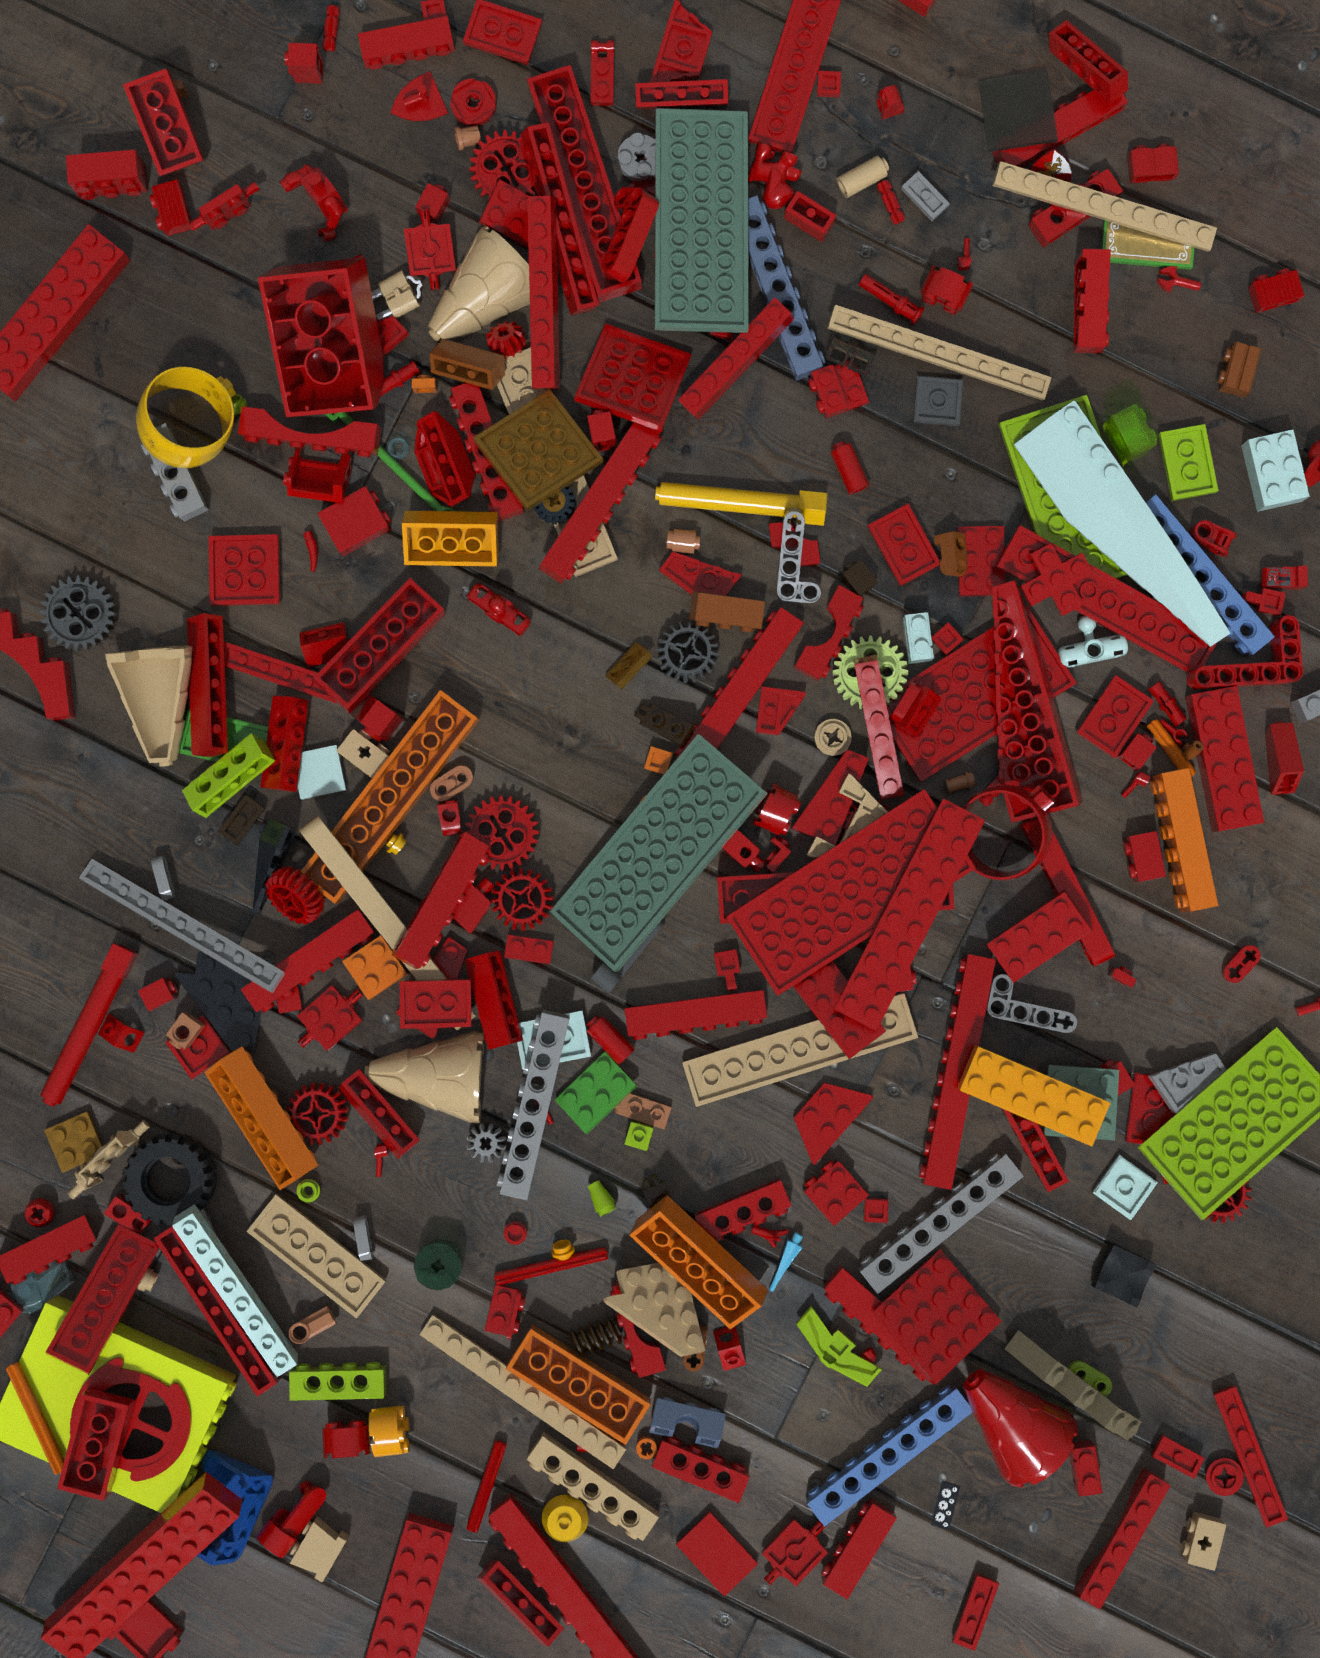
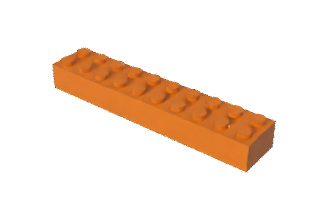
[301,690,480,904]

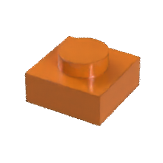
[412,375,437,393]
[644,746,673,775]

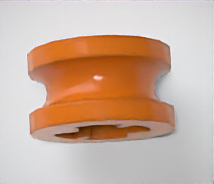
[636,1436,657,1459]

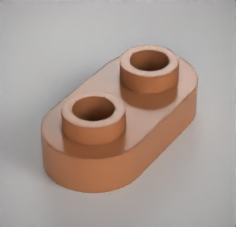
[430,766,473,802]

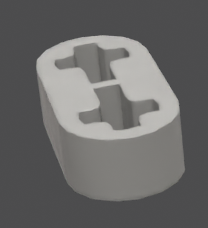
[151,855,175,901]
[353,1215,373,1261]

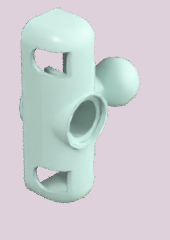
[1057,616,1128,668]

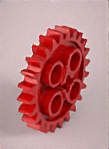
[469,130,535,200]
[465,795,540,871]

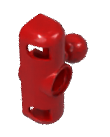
[466,583,531,637]

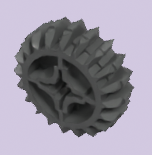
[656,621,719,683]

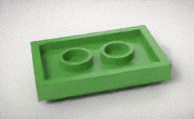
[555,1052,637,1134]

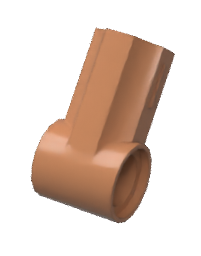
[289,1305,337,1344]

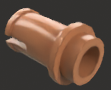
[945,771,976,794]

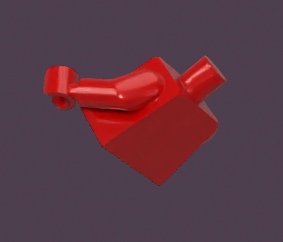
[279,164,348,242]

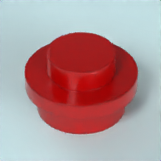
[504,1221,527,1245]

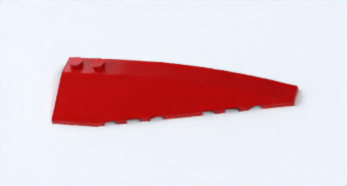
[992,580,1083,823]

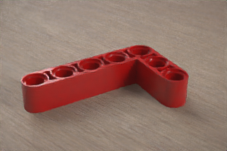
[1186,615,1303,690]

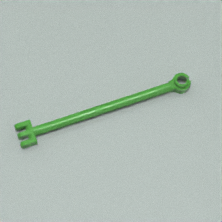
[325,412,454,511]

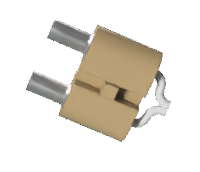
[371,270,423,321]

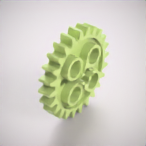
[833,636,908,709]

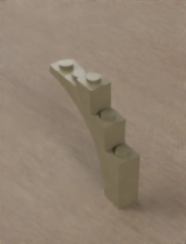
[1005,1330,1142,1441]

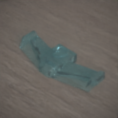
[5,1260,76,1314]

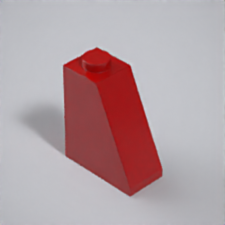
[1265,721,1304,795]

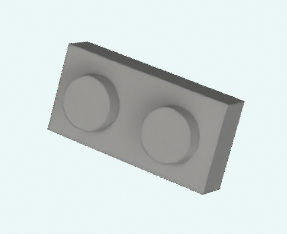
[901,171,950,222]

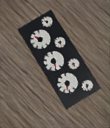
[931,1482,960,1530]

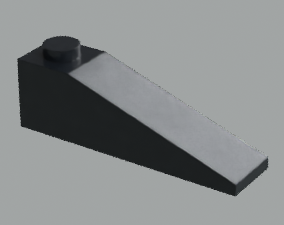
[252,818,298,915]

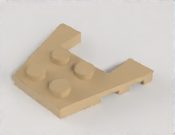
[806,774,887,858]

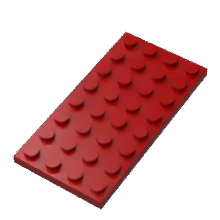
[887,606,1077,782]

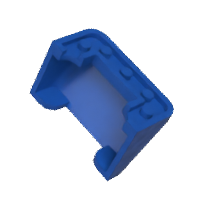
[197,1450,273,1566]

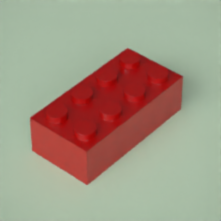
[123,68,206,176]
[987,889,1093,983]
[57,1388,135,1501]

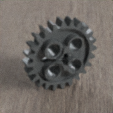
[40,575,117,651]

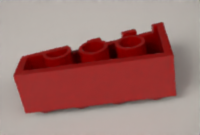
[791,750,869,845]

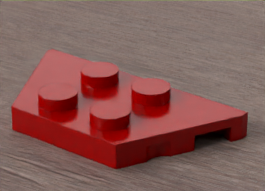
[650,0,713,83]
[793,1082,873,1165]

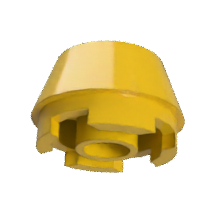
[542,1495,589,1542]

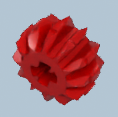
[486,320,526,360]

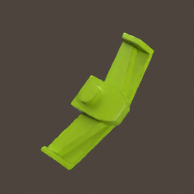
[796,1305,882,1387]

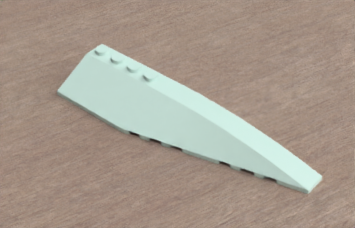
[1014,400,1230,647]

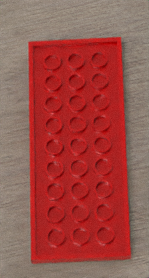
[726,789,976,996]

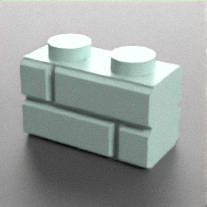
[902,612,934,664]

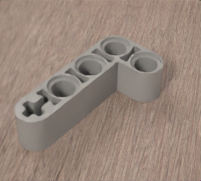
[777,508,821,603]
[986,974,1077,1033]

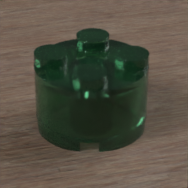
[414,1239,464,1290]

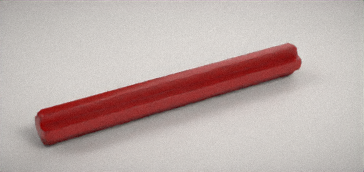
[494,1247,608,1286]

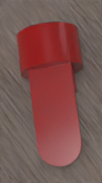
[256,1481,326,1558]

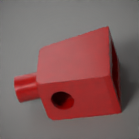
[721,830,765,872]
[452,877,495,934]

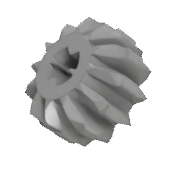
[467,1123,506,1163]

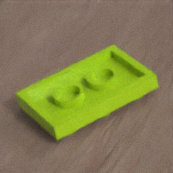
[1158,424,1218,501]

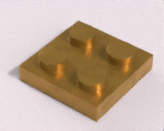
[44,1111,103,1173]

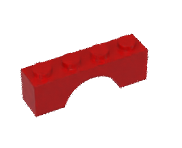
[794,585,864,682]
[610,1282,666,1378]

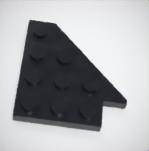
[175,952,269,1053]

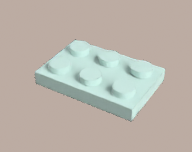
[517,1010,591,1070]

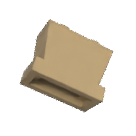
[290,1516,349,1583]

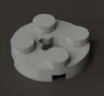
[618,133,655,182]

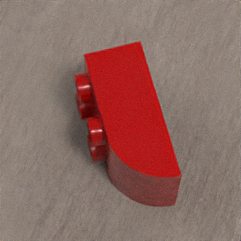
[258,257,383,417]

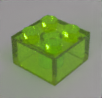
[1102,403,1158,466]

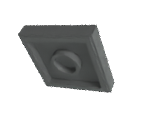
[913,376,963,426]

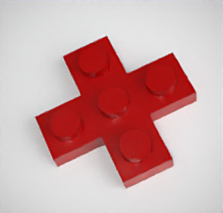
[1019,543,1093,616]

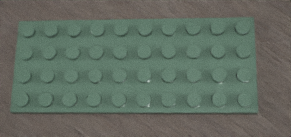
[655,108,748,333]
[550,734,768,972]

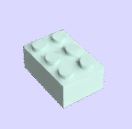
[1241,430,1310,512]

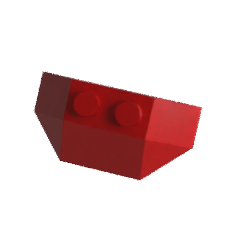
[414,411,475,506]

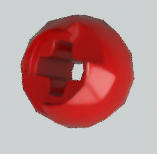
[25,1198,55,1228]

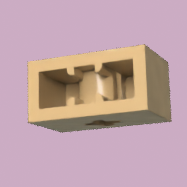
[337,729,391,778]
[1181,1511,1226,1571]

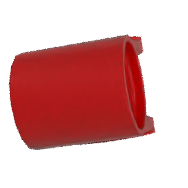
[1188,520,1237,557]

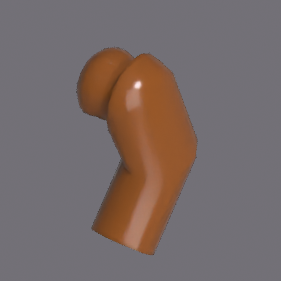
[1182,741,1204,760]

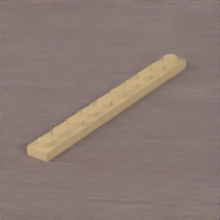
[992,161,1217,252]
[827,305,1052,400]
[420,1314,627,1469]

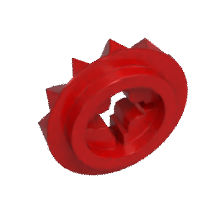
[1205,1457,1244,1496]

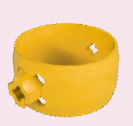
[136,367,236,468]

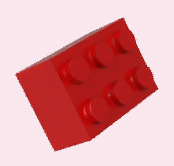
[66,150,148,200]

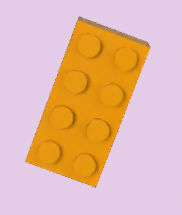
[402,511,499,566]

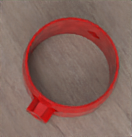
[962,785,1055,880]

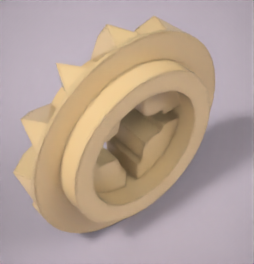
[814,719,852,756]

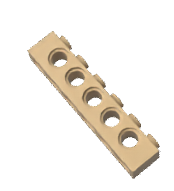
[527,1431,659,1541]

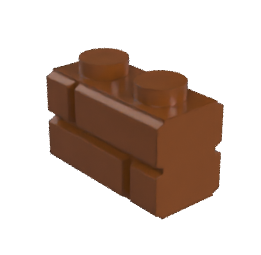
[1217,342,1261,397]

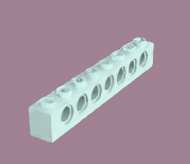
[172,1204,298,1377]

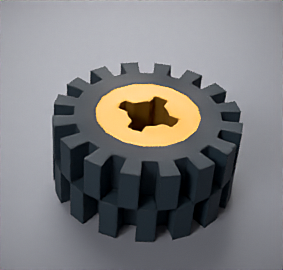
[534,486,575,525]

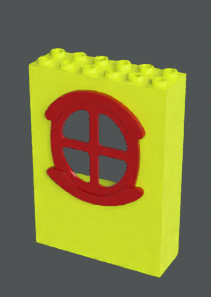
[0,1295,237,1513]

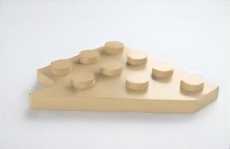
[603,1263,705,1357]

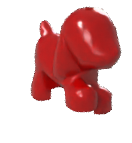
[748,143,802,210]

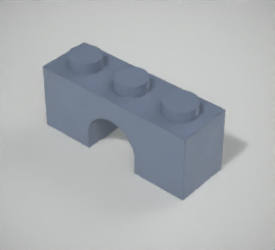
[649,1397,726,1448]

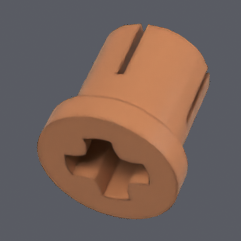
[454,126,481,151]

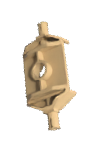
[67,1120,150,1199]

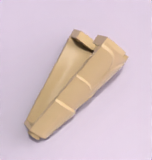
[428,226,530,342]
[105,645,192,766]
[364,1030,484,1124]

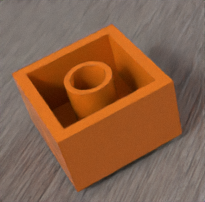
[342,935,410,1000]

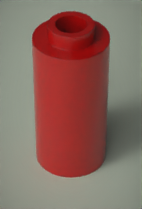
[830,441,870,495]
[586,1015,635,1065]

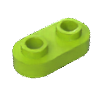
[1068,1360,1112,1396]

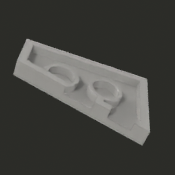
[1148,1053,1227,1114]

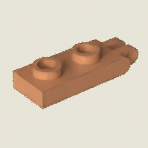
[614,1093,672,1129]

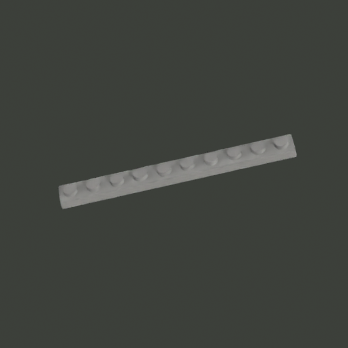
[79,859,285,994]

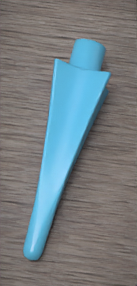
[769,1232,803,1292]

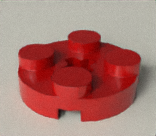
[450,79,496,127]

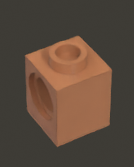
[166,1012,206,1049]

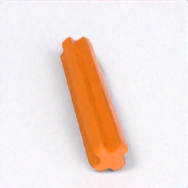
[1147,719,1196,777]

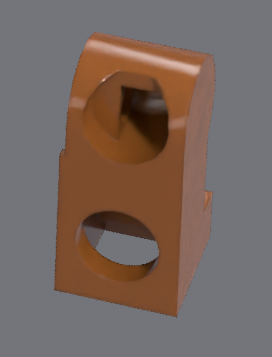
[934,531,967,577]

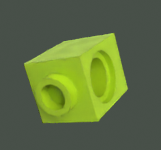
[624,1120,654,1151]

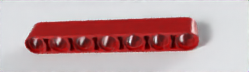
[1021,817,1115,967]

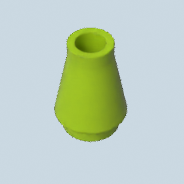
[587,1180,617,1217]

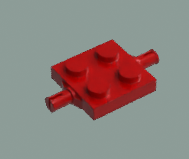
[188,181,260,231]
[404,209,456,290]
[297,985,363,1051]
[761,1518,828,1587]

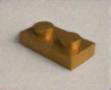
[605,642,653,690]

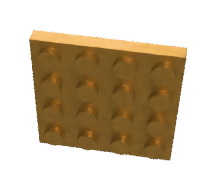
[473,389,603,512]

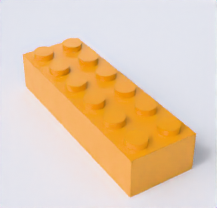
[957,1045,1110,1147]

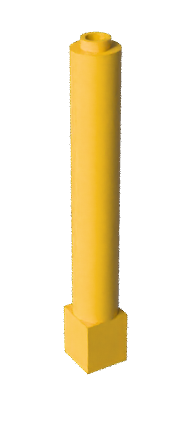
[655,482,827,526]

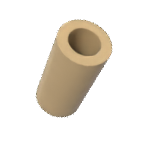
[836,155,889,198]

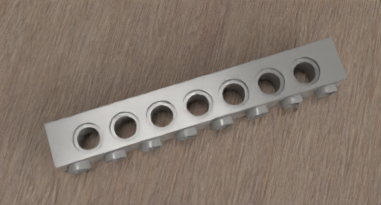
[497,1009,570,1200]
[858,1152,1024,1294]

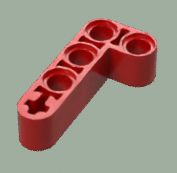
[602,187,659,282]

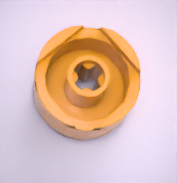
[369,1406,410,1457]

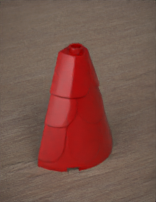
[962,1368,1078,1487]

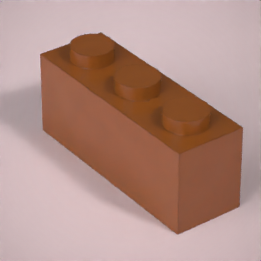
[429,339,505,390]
[689,591,765,632]

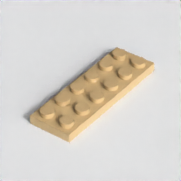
[247,1194,386,1319]

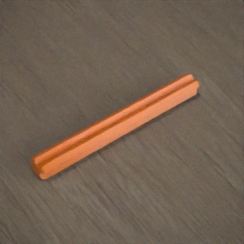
[6,1362,64,1475]

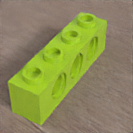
[182,733,275,818]
[289,1362,387,1401]

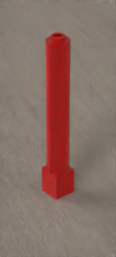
[40,943,139,1107]

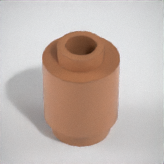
[667,529,700,554]

